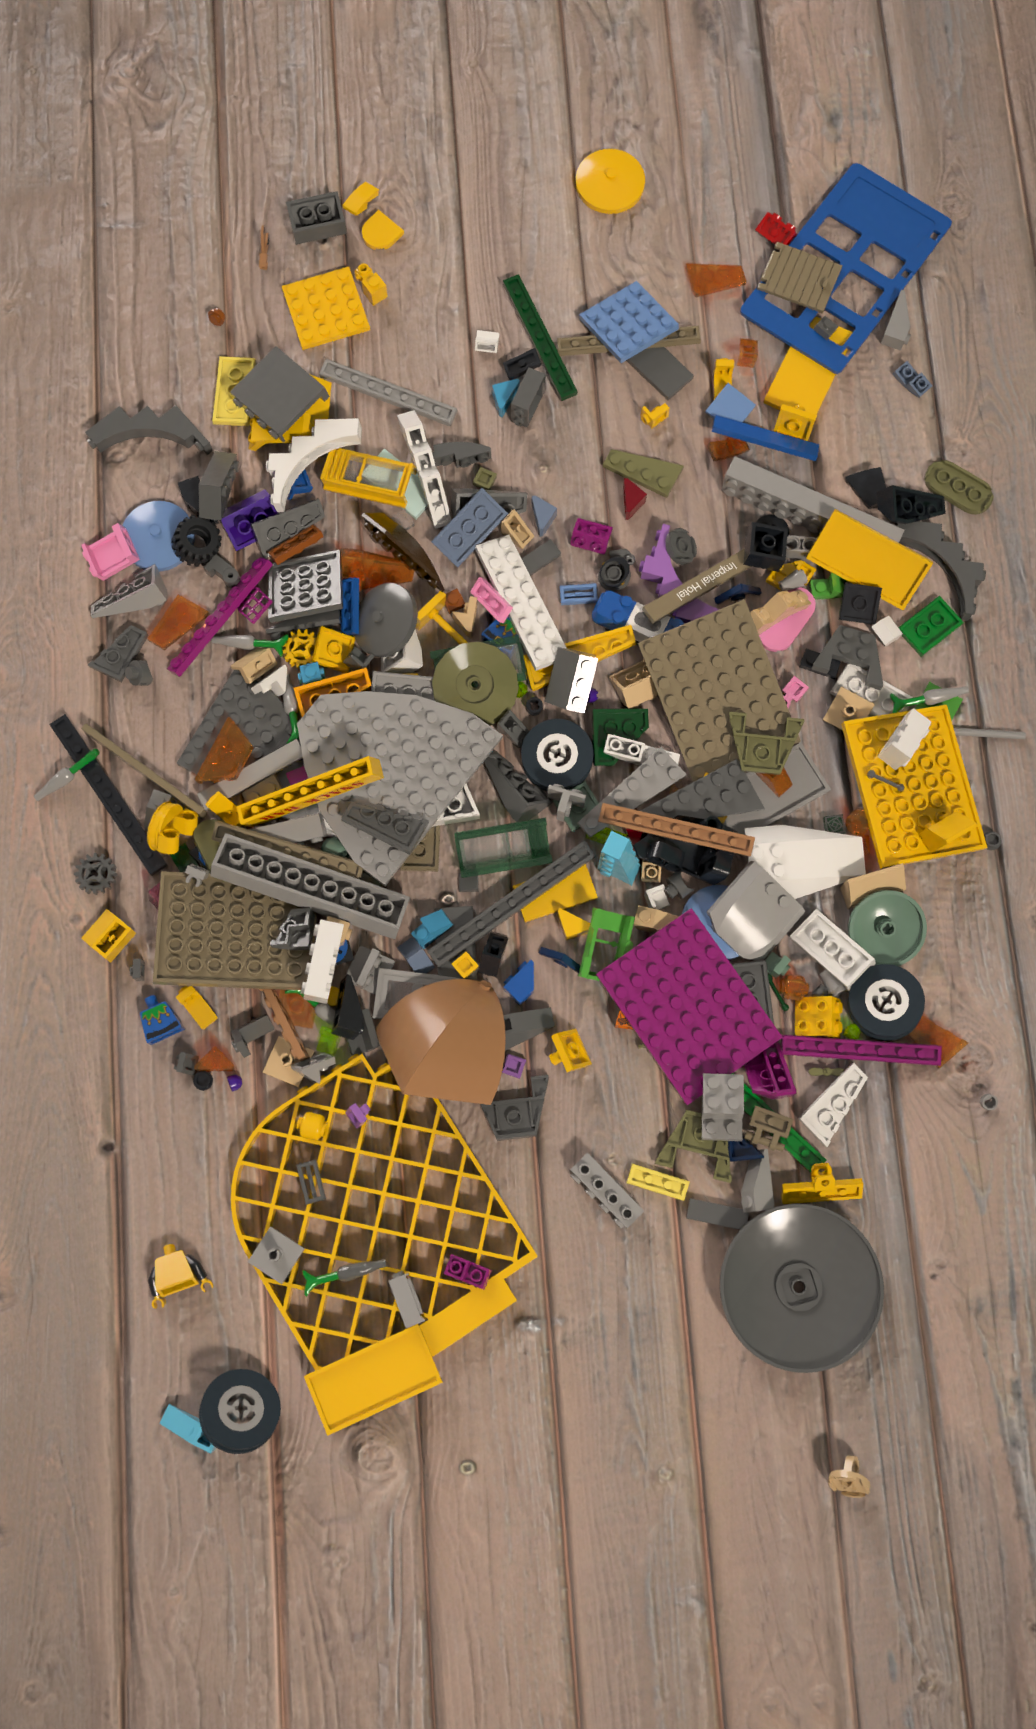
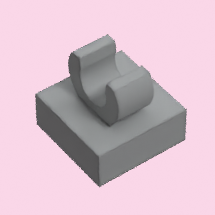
[185,864,210,887]

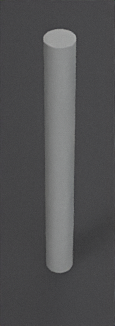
[954,728,1026,740]

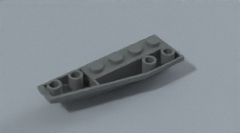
[503,1007,555,1051]

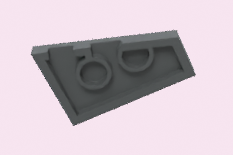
[88,625,149,683]

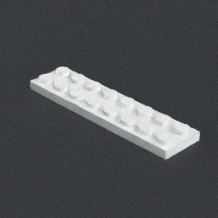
[475,535,566,671]

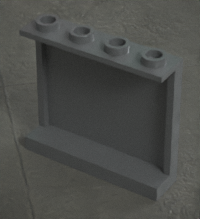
[230,346,330,443]

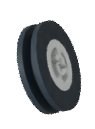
[521,719,593,791]
[848,964,925,1041]

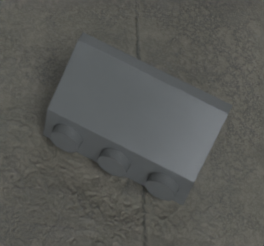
[286,191,347,245]
[545,647,598,713]

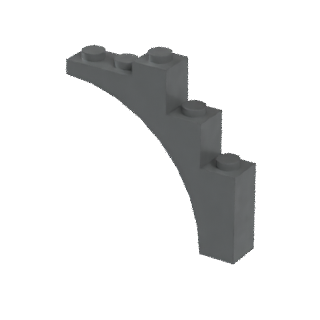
[895,521,986,621]

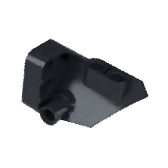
[633,815,738,885]

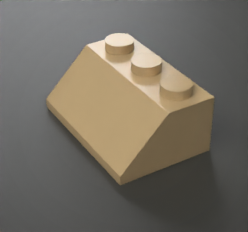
[609,660,658,709]
[840,864,906,909]

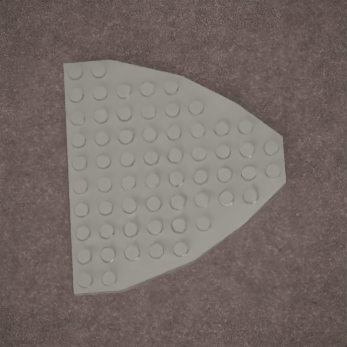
[297,691,503,886]

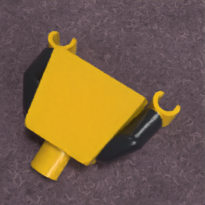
[148,1244,214,1309]

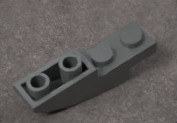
[432,442,491,468]

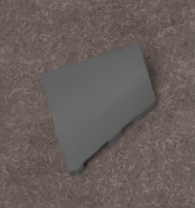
[270,908,315,950]

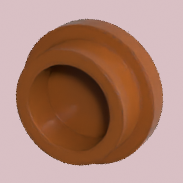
[208,308,225,326]

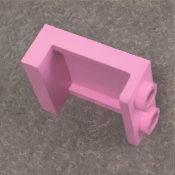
[81,523,140,581]

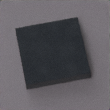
[838,583,882,625]

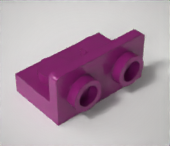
[570,518,613,554]

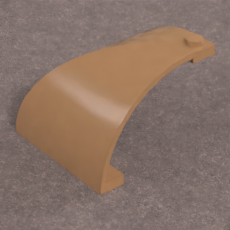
[375,979,506,1105]

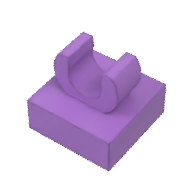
[345,1103,371,1129]

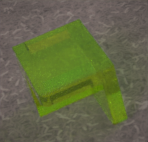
[316,1026,341,1056]

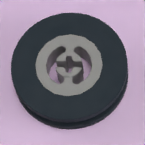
[199,1369,281,1454]

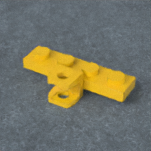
[781,1163,863,1204]

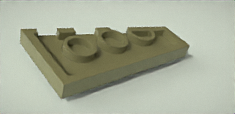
[603,449,684,498]

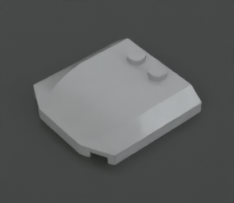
[707,861,805,961]

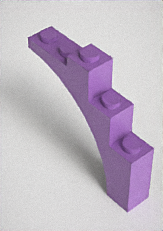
[639,524,720,623]

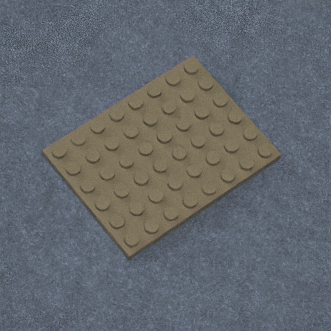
[638,599,801,782]
[153,871,317,990]

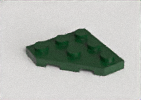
[591,709,649,766]

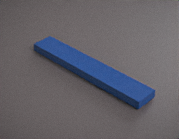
[712,415,819,461]

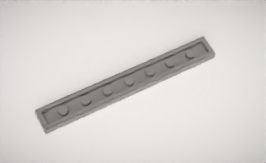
[319,359,458,427]

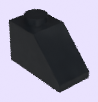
[478,932,509,977]

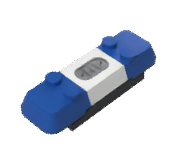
[592,591,685,646]

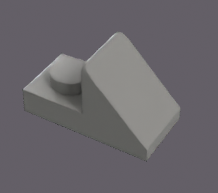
[291,1053,336,1083]

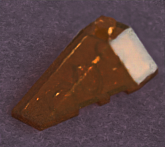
[340,548,414,592]

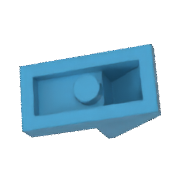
[411,909,453,949]

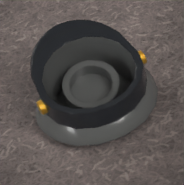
[598,556,631,591]

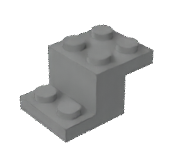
[702,1074,744,1141]

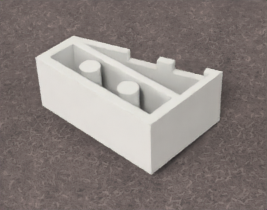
[877,708,931,770]

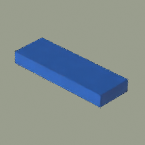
[341,577,359,635]

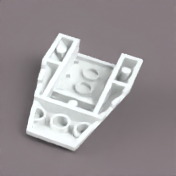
[744,825,866,899]

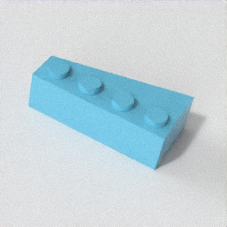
[597,831,641,886]

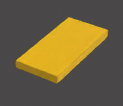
[513,864,598,923]

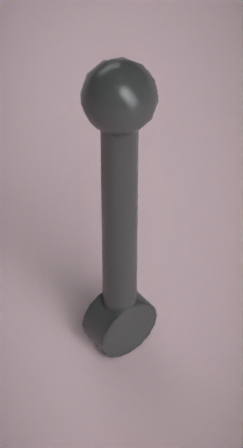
[867,770,905,791]

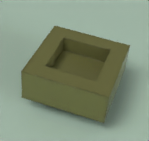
[473,467,497,490]

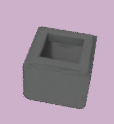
[459,870,479,892]

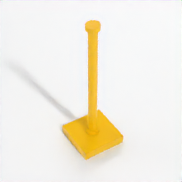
[415,591,468,645]

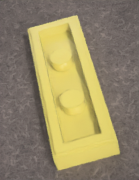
[626,1164,690,1201]

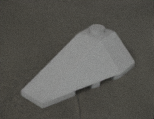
[91,564,167,618]

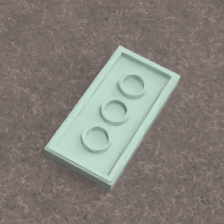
[362,449,428,519]

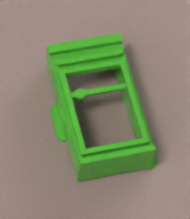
[578,908,635,981]

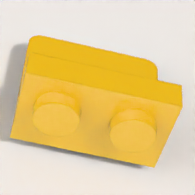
[795,996,843,1038]

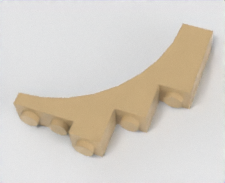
[750,589,811,635]

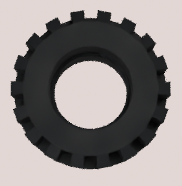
[171,515,222,567]

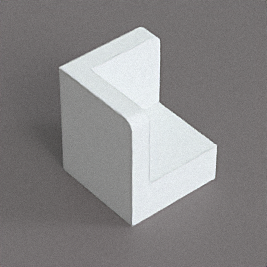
[644,884,670,910]

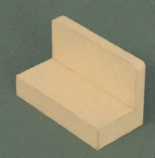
[231,647,277,684]

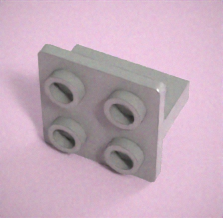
[547,784,586,822]
[346,946,395,995]

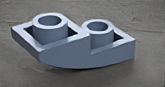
[892,361,932,398]

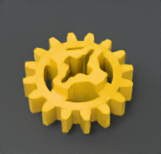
[283,629,317,670]

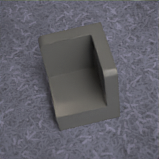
[343,647,374,671]

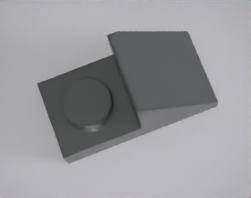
[497,709,529,748]

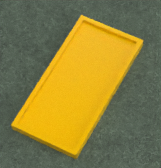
[763,317,853,415]
[806,509,933,610]
[304,1323,443,1436]

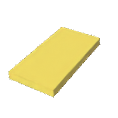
[212,356,256,426]

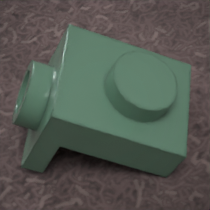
[766,952,791,978]

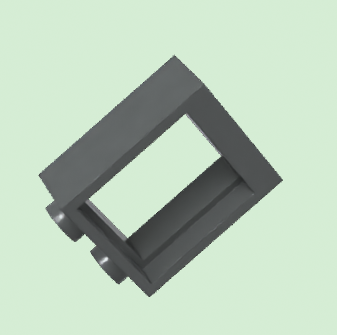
[511,368,545,428]

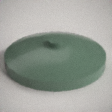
[848,890,927,966]

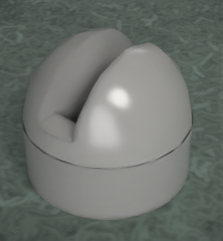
[980,1094,998,1110]

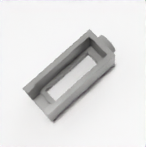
[389,1271,426,1328]

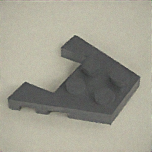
[811,625,883,690]
[480,1075,549,1141]

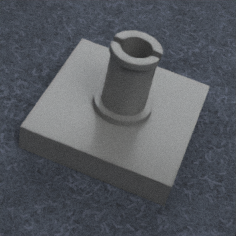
[248,1226,305,1284]

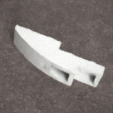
[603,734,680,766]

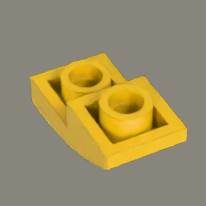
[343,181,379,216]

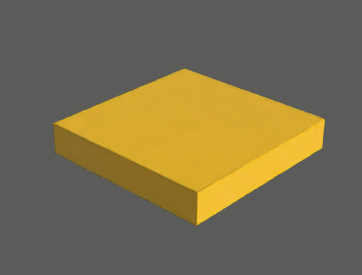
[312,626,355,673]

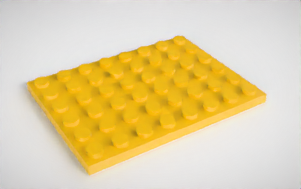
[841,705,987,869]

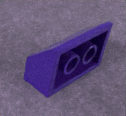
[220,489,278,551]

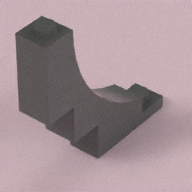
[85,405,213,455]

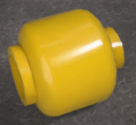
[297,1112,328,1141]

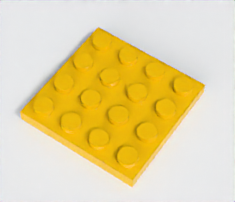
[282,266,370,350]

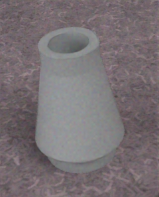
[778,569,808,591]
[820,970,846,998]

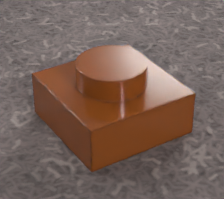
[445,588,465,614]

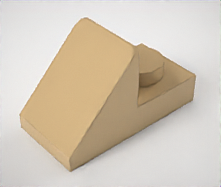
[452,596,478,639]

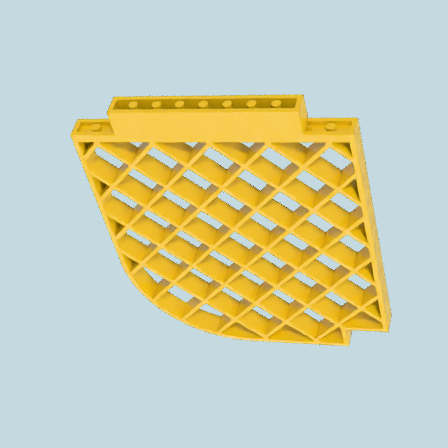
[231,1054,538,1371]

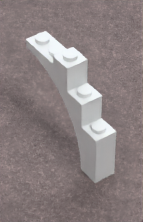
[266,418,362,512]

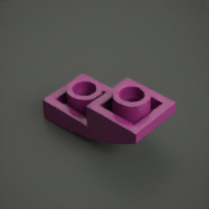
[444,1254,492,1290]

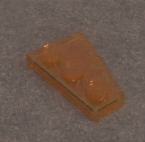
[685,263,746,298]
[908,1016,968,1069]

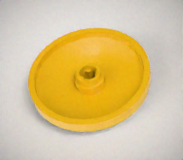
[576,149,645,214]

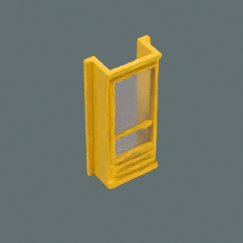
[320,448,417,509]

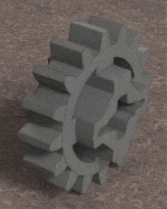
[74,853,118,895]

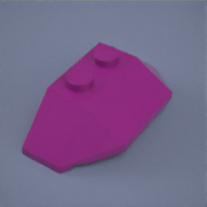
[744,1041,797,1099]

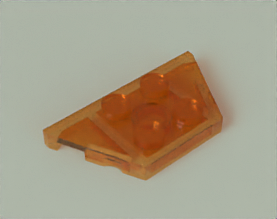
[194,717,254,784]

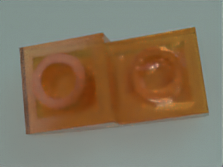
[707,437,750,461]

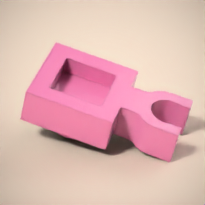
[782,676,809,708]

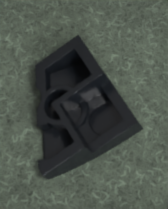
[845,467,886,509]

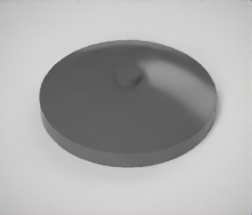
[354,583,418,657]

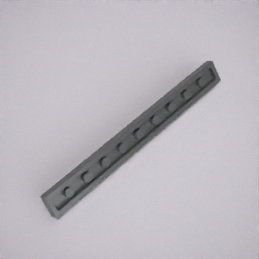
[427,840,596,967]

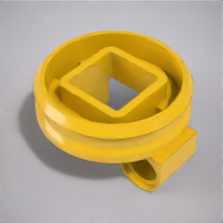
[147,801,198,854]

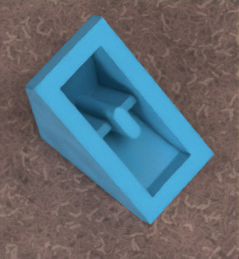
[492,379,520,417]

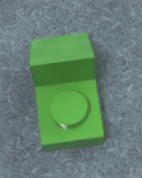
[809,573,847,600]

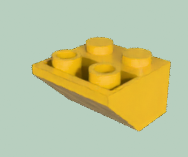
[81,909,136,963]

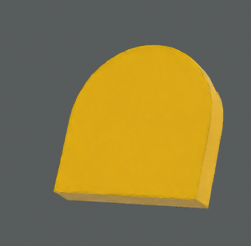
[362,210,404,250]

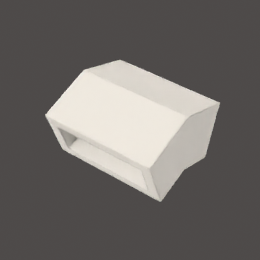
[475,330,499,353]
[871,616,903,647]

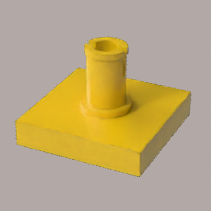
[773,404,817,441]
[549,1028,592,1072]

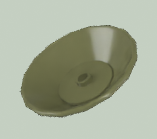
[432,641,519,726]

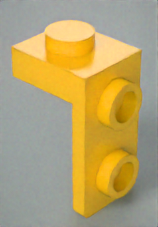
[714,358,734,399]
[205,791,242,827]
[176,986,218,1030]

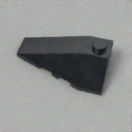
[876,485,946,524]

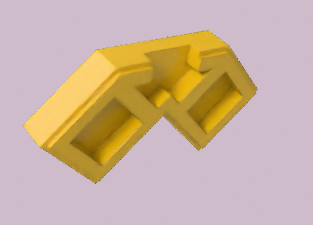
[766,560,817,591]

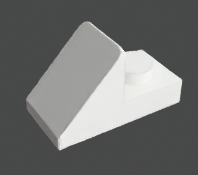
[251,665,287,697]

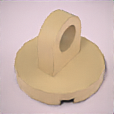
[828,1455,871,1498]

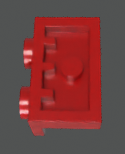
[755,212,797,245]

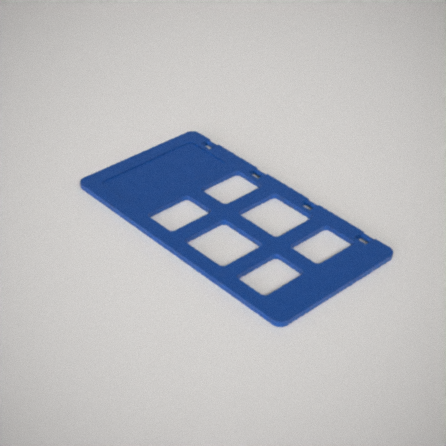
[740,163,952,374]

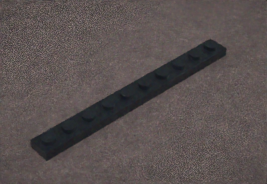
[49,714,168,876]

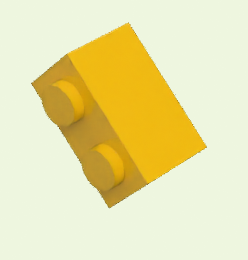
[919,811,978,853]

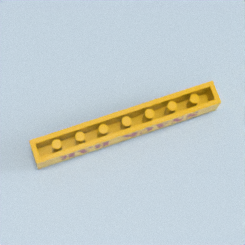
[236,756,384,827]

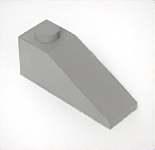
[881,290,911,351]
[741,1149,775,1213]

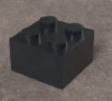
[743,522,788,572]

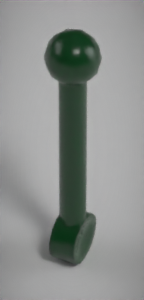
[768,974,789,1011]

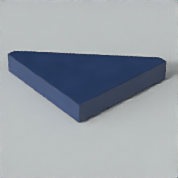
[714,583,762,605]
[538,947,581,973]
[728,1135,764,1162]

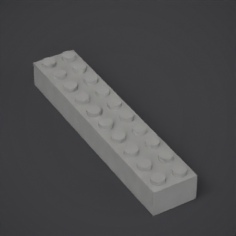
[721,456,904,543]
[210,833,410,940]

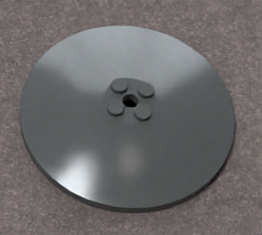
[719,1204,884,1373]

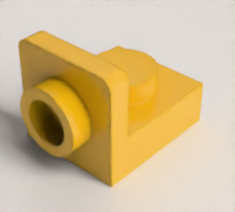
[640,403,670,429]

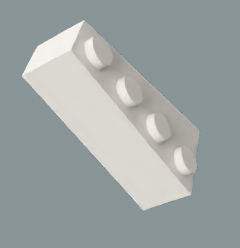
[432,784,480,827]
[301,920,344,1004]

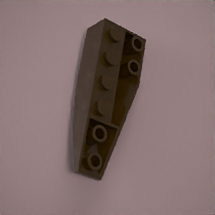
[361,513,445,592]

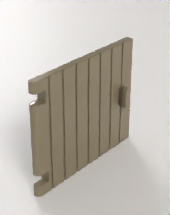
[757,242,843,313]

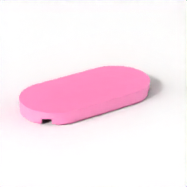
[759,587,816,652]

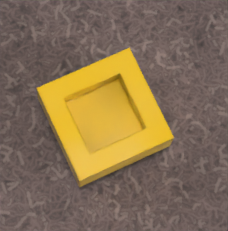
[451,952,479,979]

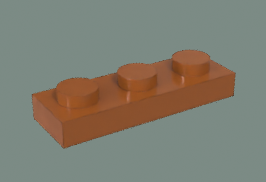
[267,524,324,565]

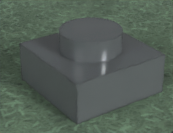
[813,316,839,340]
[130,959,145,981]

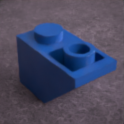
[503,960,534,1006]

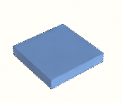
[705,383,756,423]

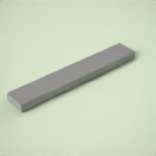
[197,739,303,811]

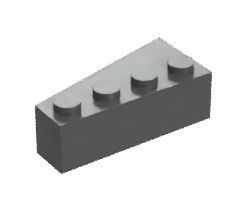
[199,451,240,521]

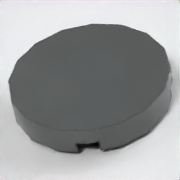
[665,528,697,565]

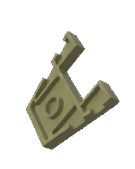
[729,712,804,775]
[655,1110,732,1183]

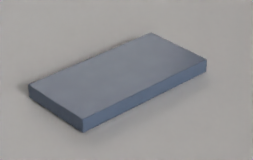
[431,488,508,567]

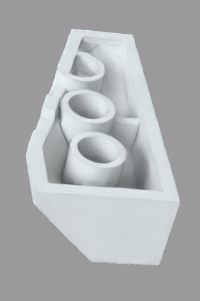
[381,630,423,674]

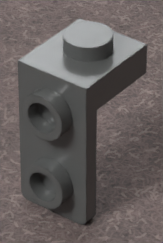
[231,1014,275,1058]

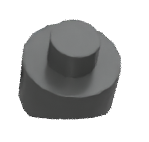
[125,660,153,686]
[664,871,694,899]

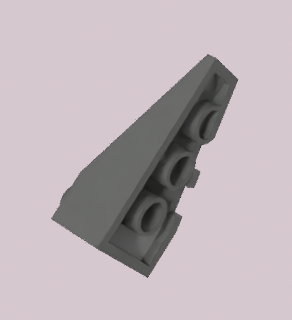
[451,488,527,518]
[266,609,341,634]
[484,752,553,822]

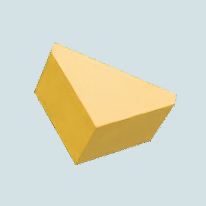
[557,908,590,940]

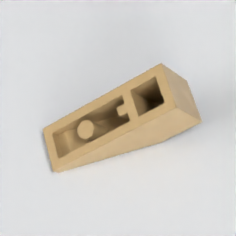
[634,905,679,933]

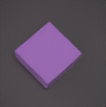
[502,1054,526,1079]

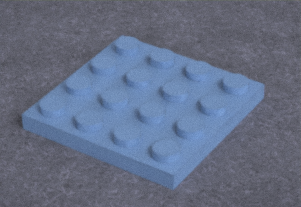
[579,281,679,363]

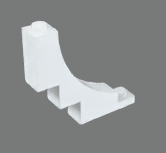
[397,410,451,529]

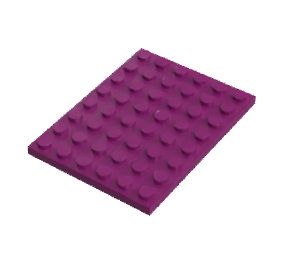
[596,908,783,1105]

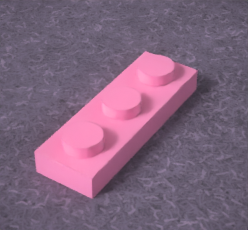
[470,577,513,623]

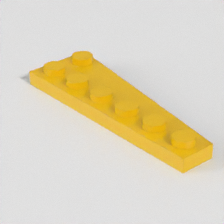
[523,625,636,691]

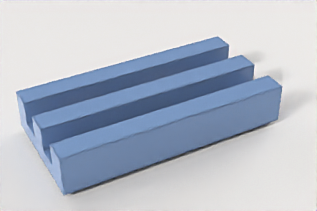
[560,583,598,605]

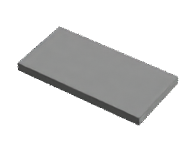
[721,742,831,835]

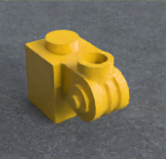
[354,263,388,306]

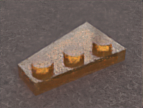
[148,594,210,651]

